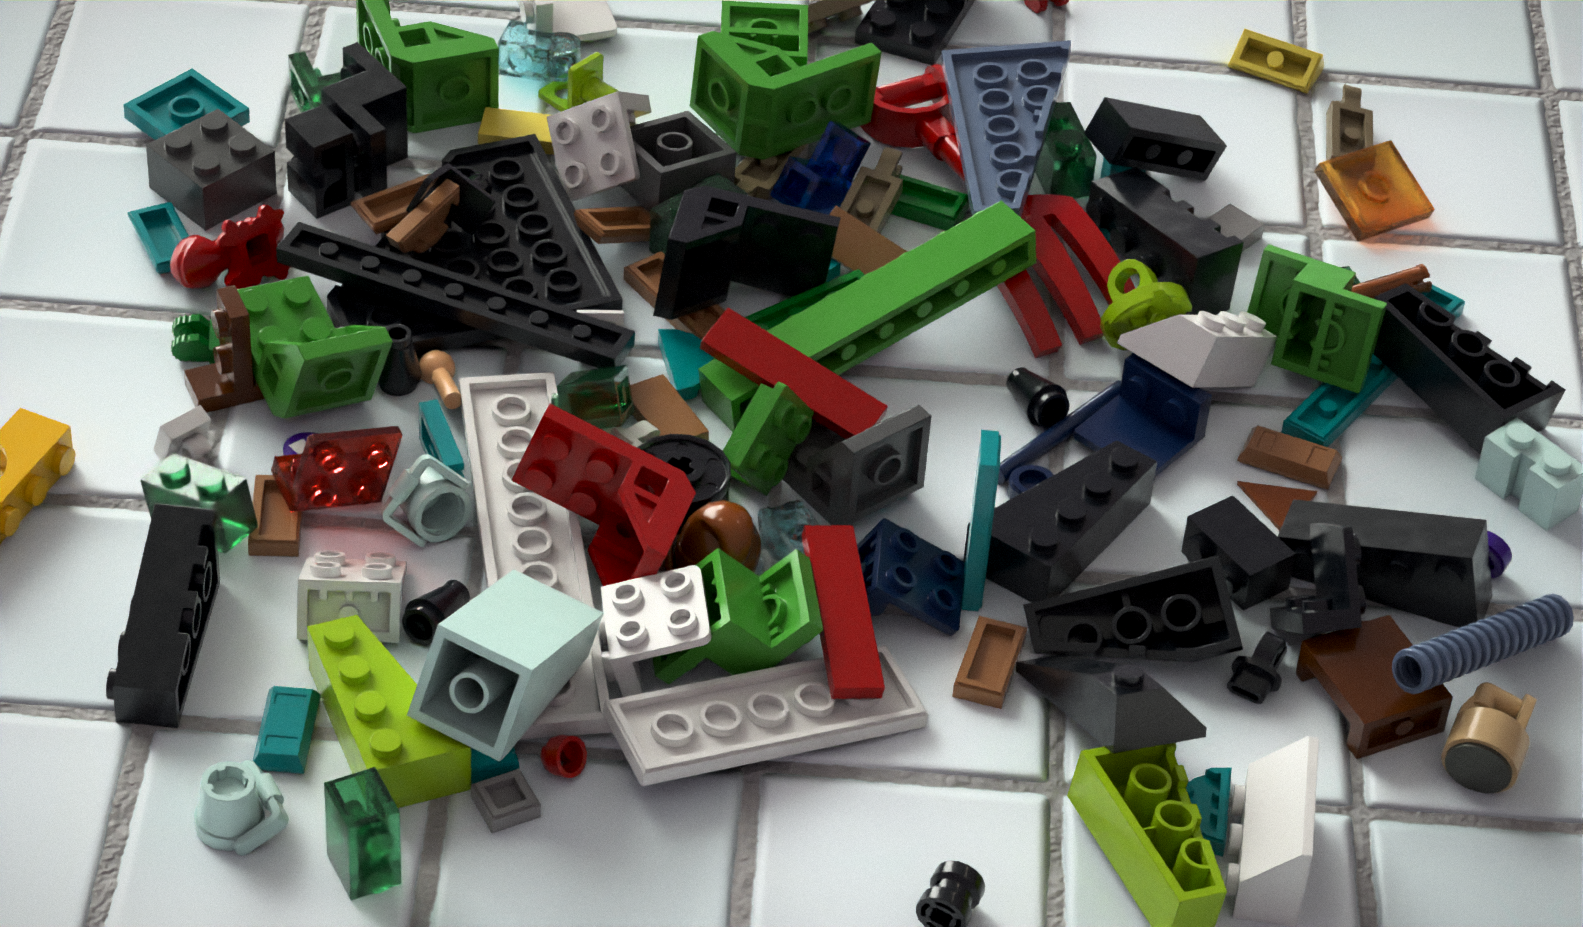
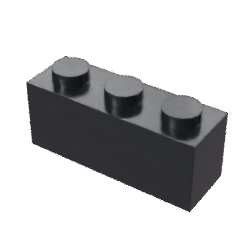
[1084,97,1227,181]

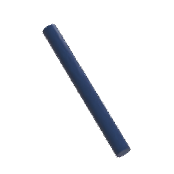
[998,381,1121,485]

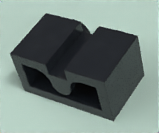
[285,104,355,219]
[1181,495,1296,611]

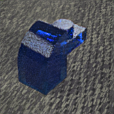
[770,120,871,215]

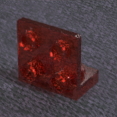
[271,426,403,512]

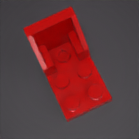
[511,403,696,586]

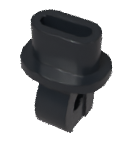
[1227,631,1287,704]

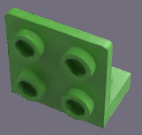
[723,382,814,496]

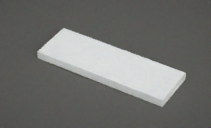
[602,645,929,787]

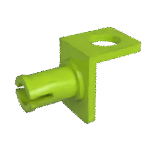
[538,52,618,111]

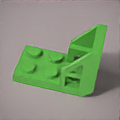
[356,0,499,133]
[689,31,882,160]
[237,276,393,419]

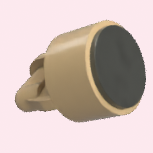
[1441,682,1537,793]

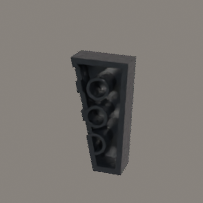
[1373,283,1566,455]
[963,440,1157,603]
[1277,499,1492,628]
[106,503,220,728]

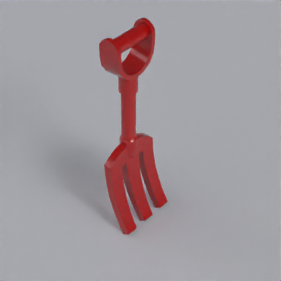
[860,64,1136,358]

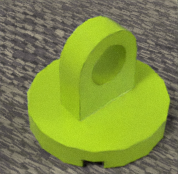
[1100,259,1192,351]

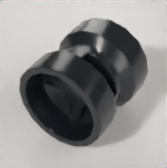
[916,860,986,927]

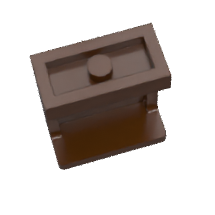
[1295,615,1453,759]

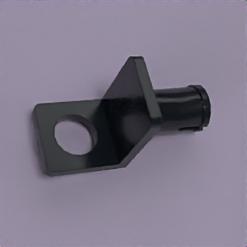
[406,163,496,235]

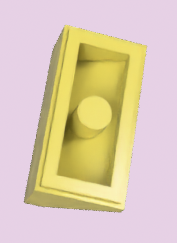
[1228,28,1324,94]

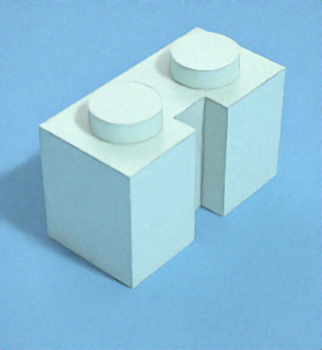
[1475,417,1583,531]

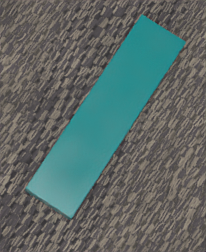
[962,430,1001,612]

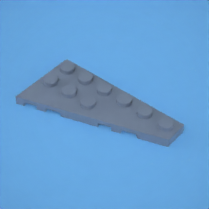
[941,40,1071,217]

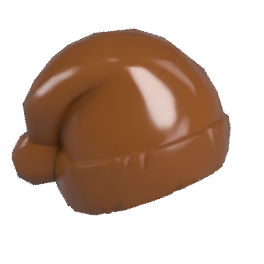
[674,500,761,573]

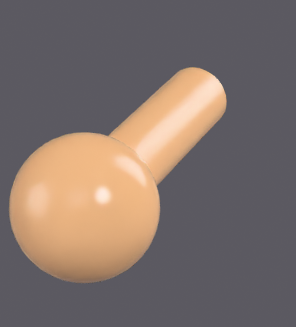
[419,350,461,409]

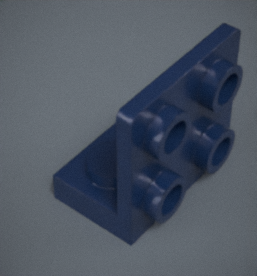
[1074,353,1212,477]
[857,518,965,636]

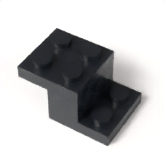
[321,42,408,197]

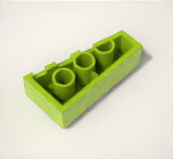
[307,615,471,815]
[1067,743,1227,927]

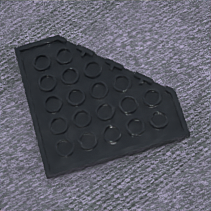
[327,134,623,356]

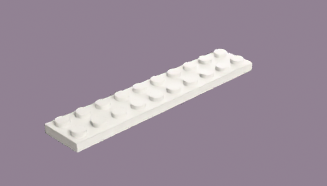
[459,372,612,740]

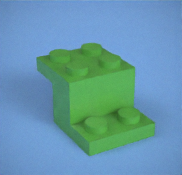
[716,0,808,135]
[1247,244,1387,394]
[652,548,823,685]

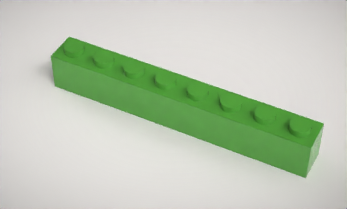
[698,200,1036,432]

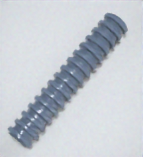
[1392,594,1574,694]

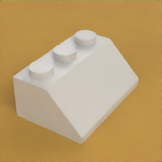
[1117,311,1278,388]
[1225,736,1319,927]

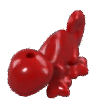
[170,205,291,289]

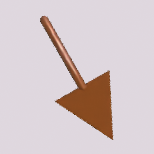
[1237,481,1318,531]

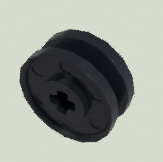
[637,434,731,535]

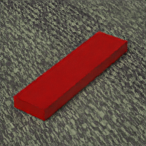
[700,307,888,439]
[801,525,885,699]

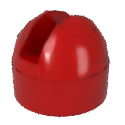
[540,735,587,778]

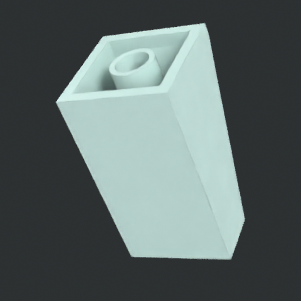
[407,569,604,761]

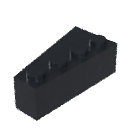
[1086,167,1244,315]

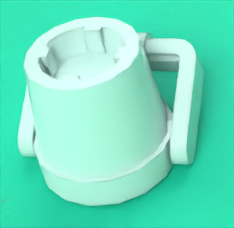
[381,454,472,547]
[194,760,289,855]

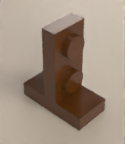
[184,285,265,413]

